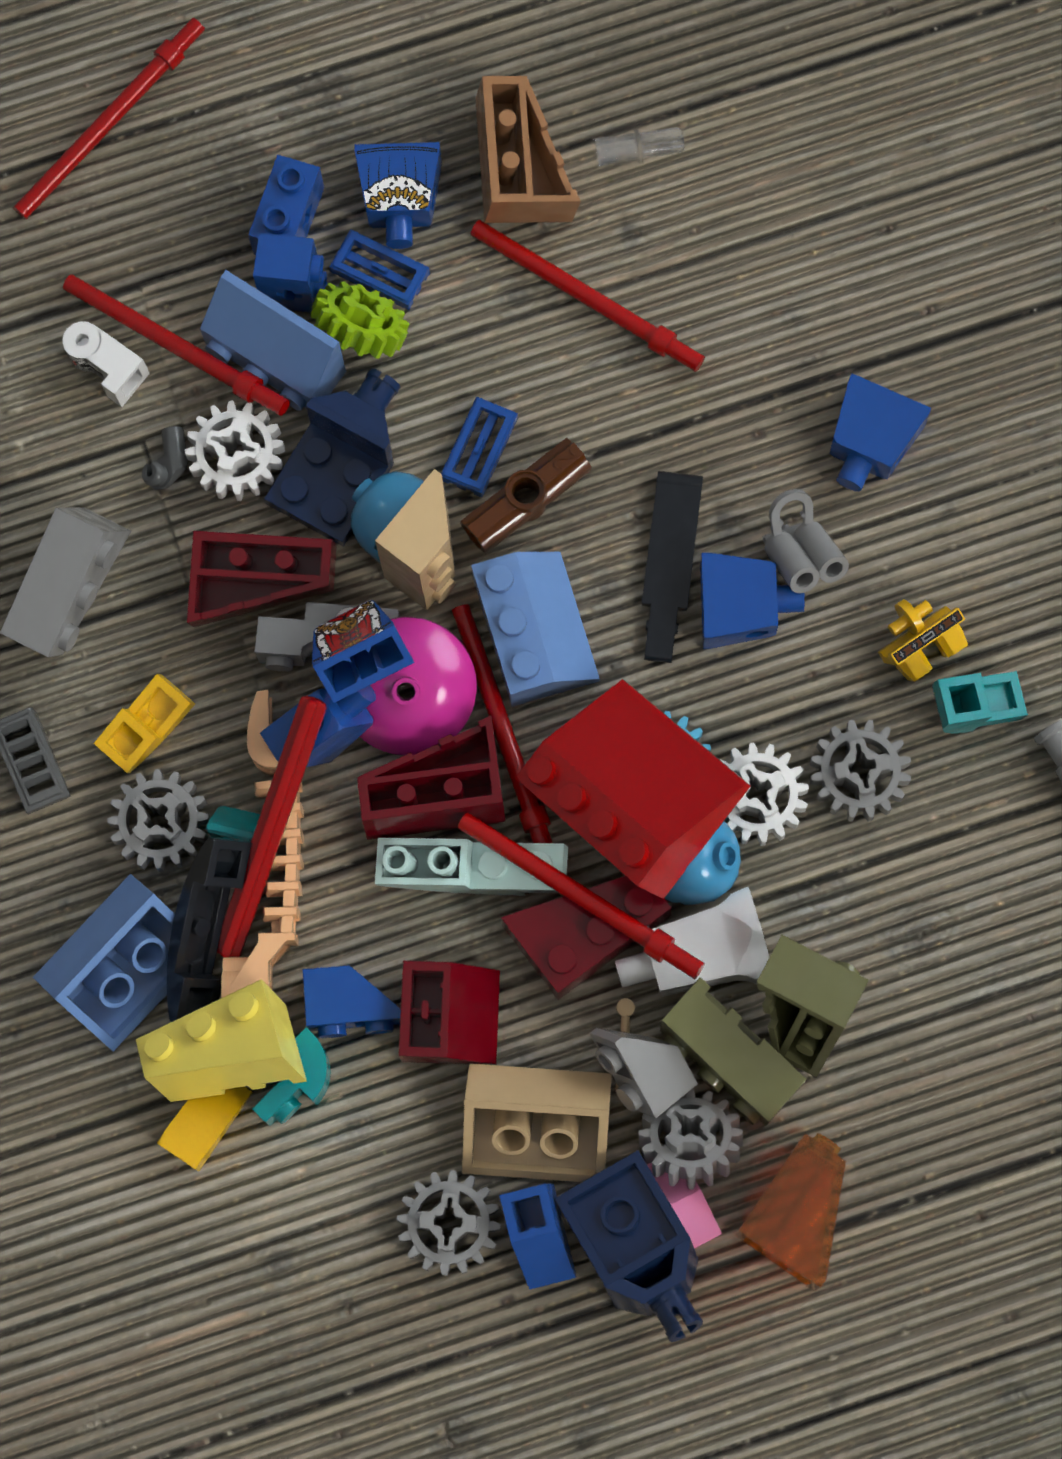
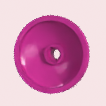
[360,617,477,755]

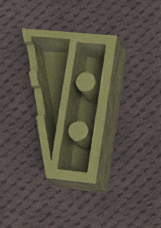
[757,935,869,1078]
[660,977,806,1126]

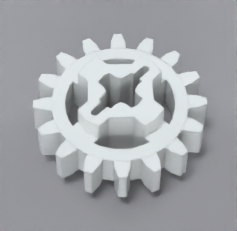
[185,400,285,501]
[721,743,809,846]

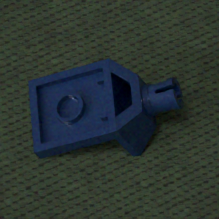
[264,368,401,547]
[555,1150,703,1342]

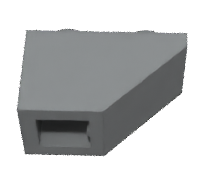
[590,1028,698,1118]

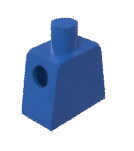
[829,373,931,492]
[700,553,805,649]
[260,685,376,767]

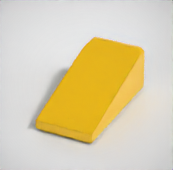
[157,1087,253,1171]

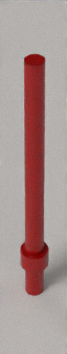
[13,17,205,220]
[470,219,705,372]
[63,274,290,416]
[452,604,553,843]
[458,812,705,979]

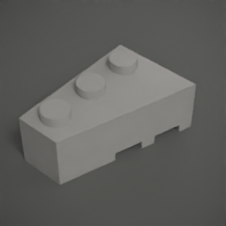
[0,507,131,657]

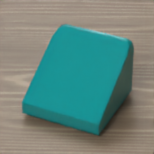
[206,806,260,842]

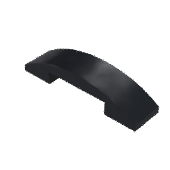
[167,837,252,1022]

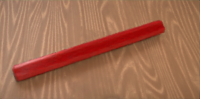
[217,696,327,957]

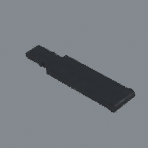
[642,471,703,663]

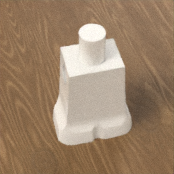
[615,887,769,997]

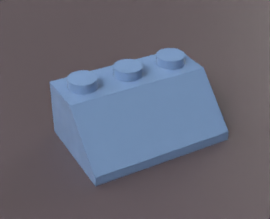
[200,270,346,411]
[471,551,600,707]
[33,874,175,1052]

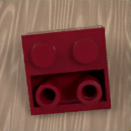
[399,961,500,1065]

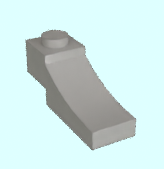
[255,602,400,672]

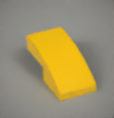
[93,674,195,774]

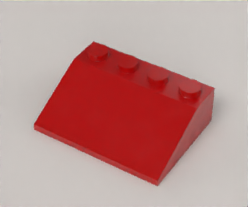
[515,679,751,899]

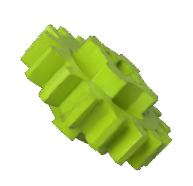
[310,281,410,359]

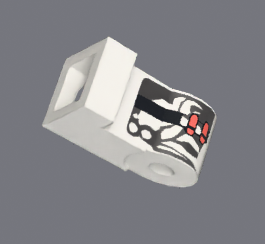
[62,321,150,407]

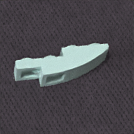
[375,838,568,896]

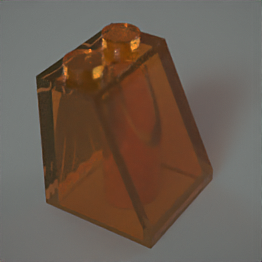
[735,1133,846,1291]

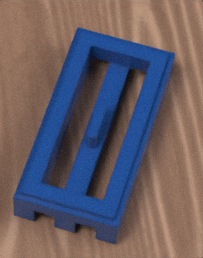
[329,229,430,310]
[441,396,518,498]

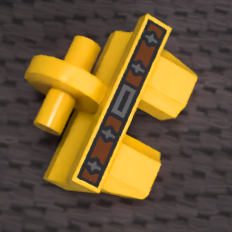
[878,599,968,682]

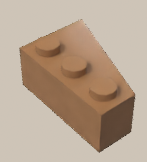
[475,76,581,223]

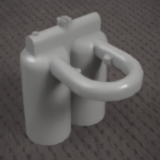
[762,489,849,593]

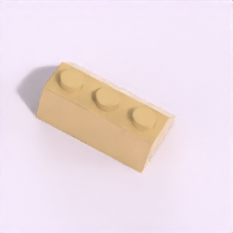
[375,469,456,610]
[462,1063,612,1182]

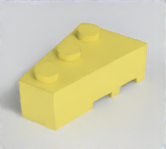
[136,979,307,1102]

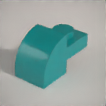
[932,671,1028,734]
[252,1027,331,1126]

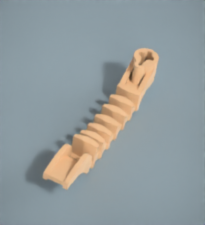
[221,690,304,998]

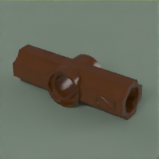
[460,438,592,554]

